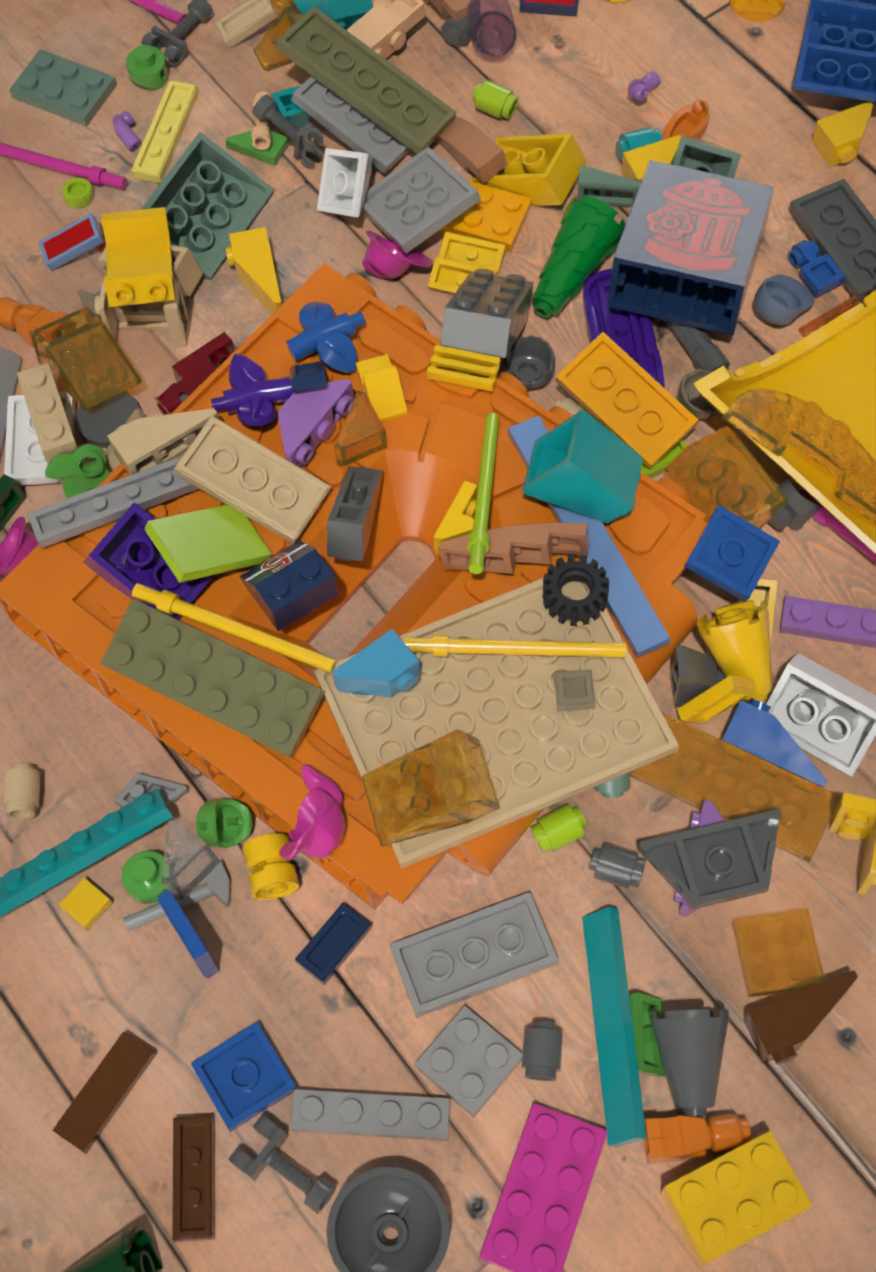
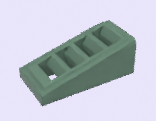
[577,166,641,207]

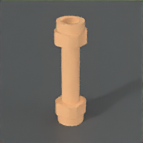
[251,92,272,150]

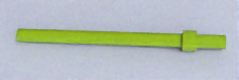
[467,413,499,574]

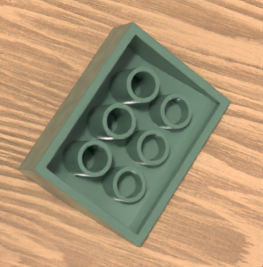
[141,132,274,280]

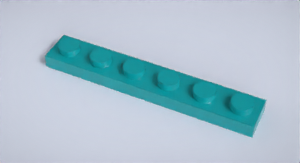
[0,788,173,917]

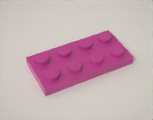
[479,1103,607,1272]

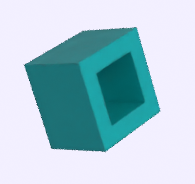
[271,86,310,132]

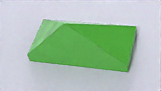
[629,992,665,1077]

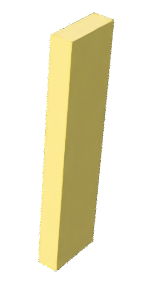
[131,80,199,183]

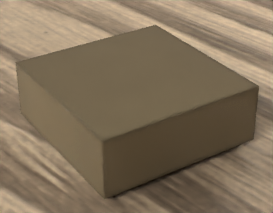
[554,669,596,712]

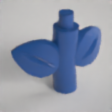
[286,302,366,373]

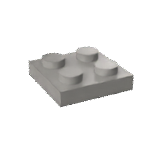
[414,1005,522,1118]

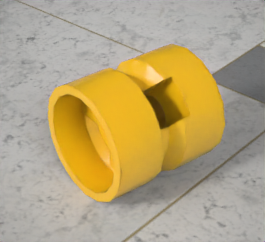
[242,833,299,900]

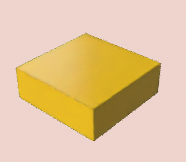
[58,877,113,931]

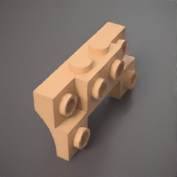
[347,0,425,59]

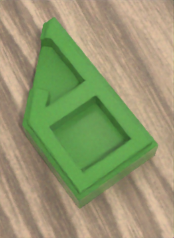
[225,130,289,166]

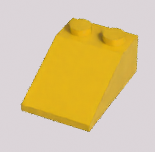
[472,133,586,206]

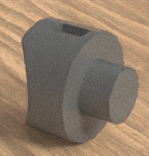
[766,478,819,530]

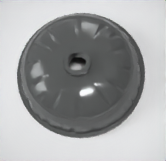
[327,1167,450,1272]

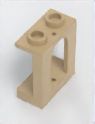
[95,282,189,347]

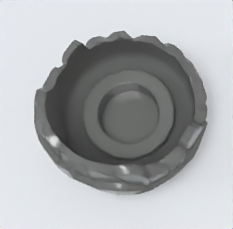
[503,335,555,389]

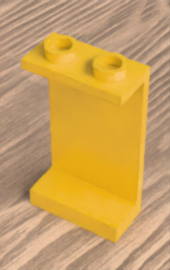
[101,207,175,307]

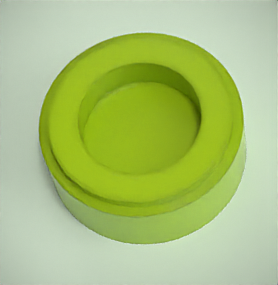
[62,178,95,209]

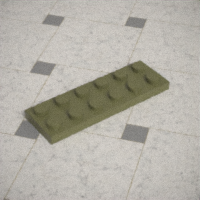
[275,6,457,154]
[100,599,326,758]

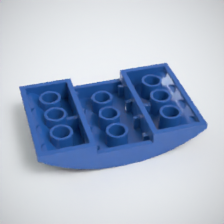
[793,0,876,102]

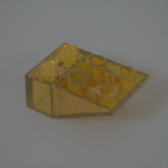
[30,306,142,410]
[362,729,500,846]

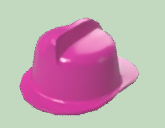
[362,231,433,279]
[0,516,39,575]

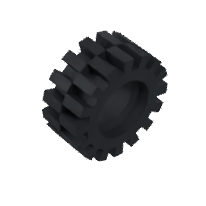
[542,554,609,626]

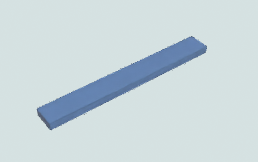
[508,415,670,658]

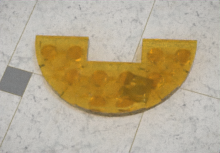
[722,389,876,524]

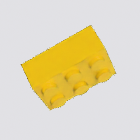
[660,1130,813,1269]

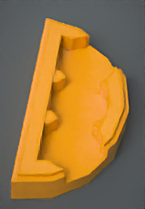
[729,0,787,22]

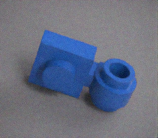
[788,240,845,297]

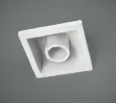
[317,148,373,218]

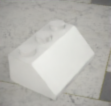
[767,653,876,777]

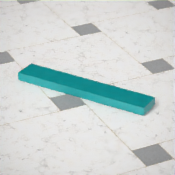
[582,907,647,1147]

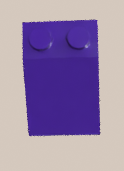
[83,502,214,620]

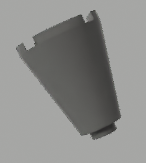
[650,1009,729,1116]

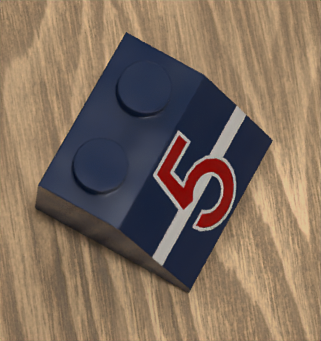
[240,540,338,631]

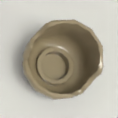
[677,368,719,419]

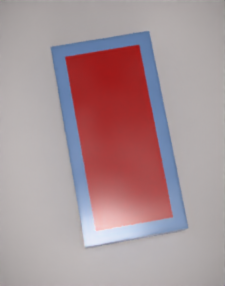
[39,213,105,271]

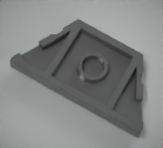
[638,809,781,910]

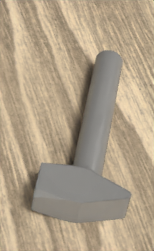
[123,860,231,932]

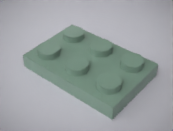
[9,49,117,126]

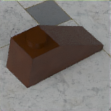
[744,970,858,1065]

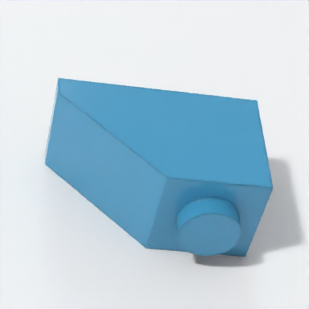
[332,629,421,697]

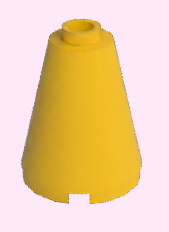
[697,600,773,704]

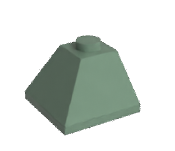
[673,135,741,178]

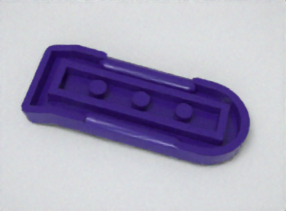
[583,269,665,388]

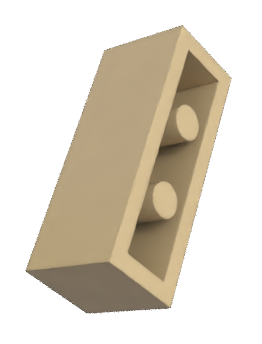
[17,363,78,465]

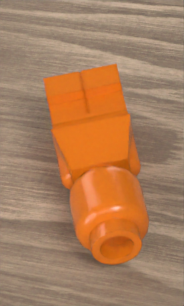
[0,297,72,355]
[643,1114,751,1164]

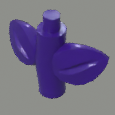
[211,353,293,426]

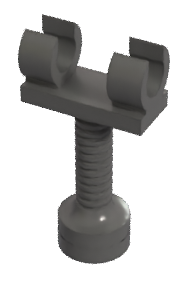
[141,0,213,67]
[252,94,324,169]
[228,1115,336,1214]

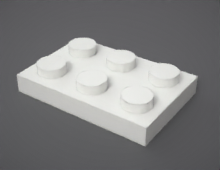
[4,391,75,486]

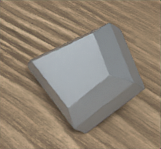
[114,773,188,808]

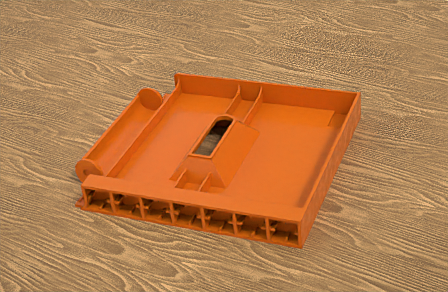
[0,264,707,910]

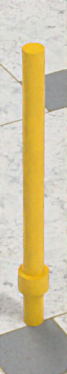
[132,583,337,674]
[403,634,627,658]

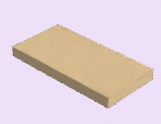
[174,416,331,544]

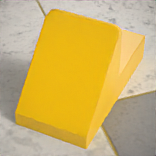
[355,354,408,425]
[433,481,488,556]

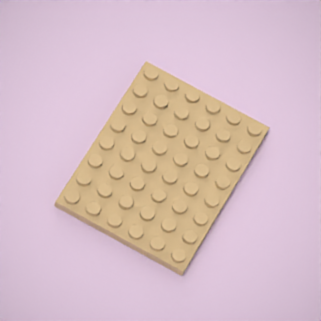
[314,578,679,869]

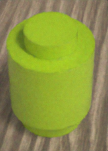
[472,80,519,120]
[530,803,587,853]

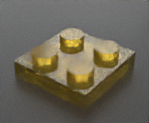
[732,909,826,998]

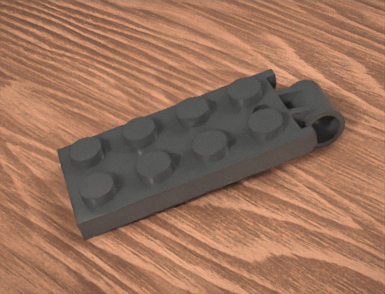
[789,179,876,304]

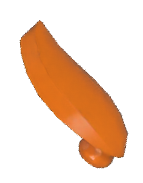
[662,100,710,140]

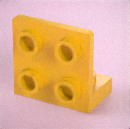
[829,792,876,895]

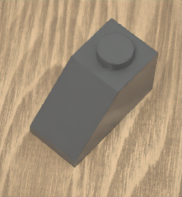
[670,646,725,708]

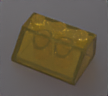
[664,426,789,529]

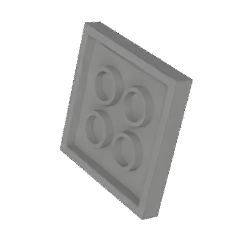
[361,147,481,254]

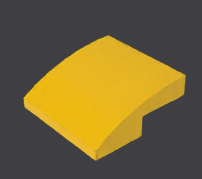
[427,232,506,294]

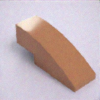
[435,116,508,184]

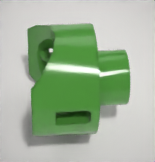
[126,45,169,90]
[196,798,252,848]
[121,851,176,904]

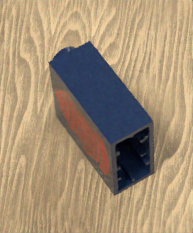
[607,160,774,336]

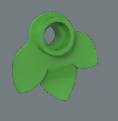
[45,444,111,498]

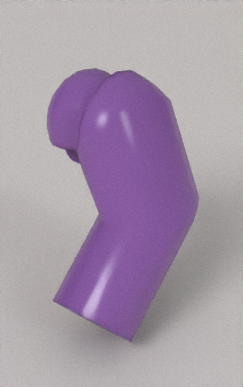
[627,71,661,101]
[113,112,142,151]

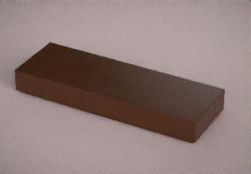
[52,1031,156,1154]
[172,1115,215,1242]

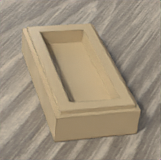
[215,0,278,49]

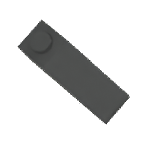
[327,466,383,561]

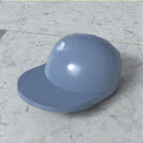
[754,274,814,325]

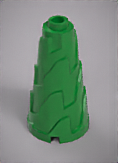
[531,195,626,318]

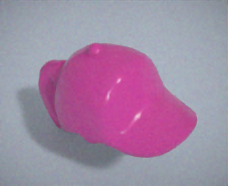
[279,764,345,860]

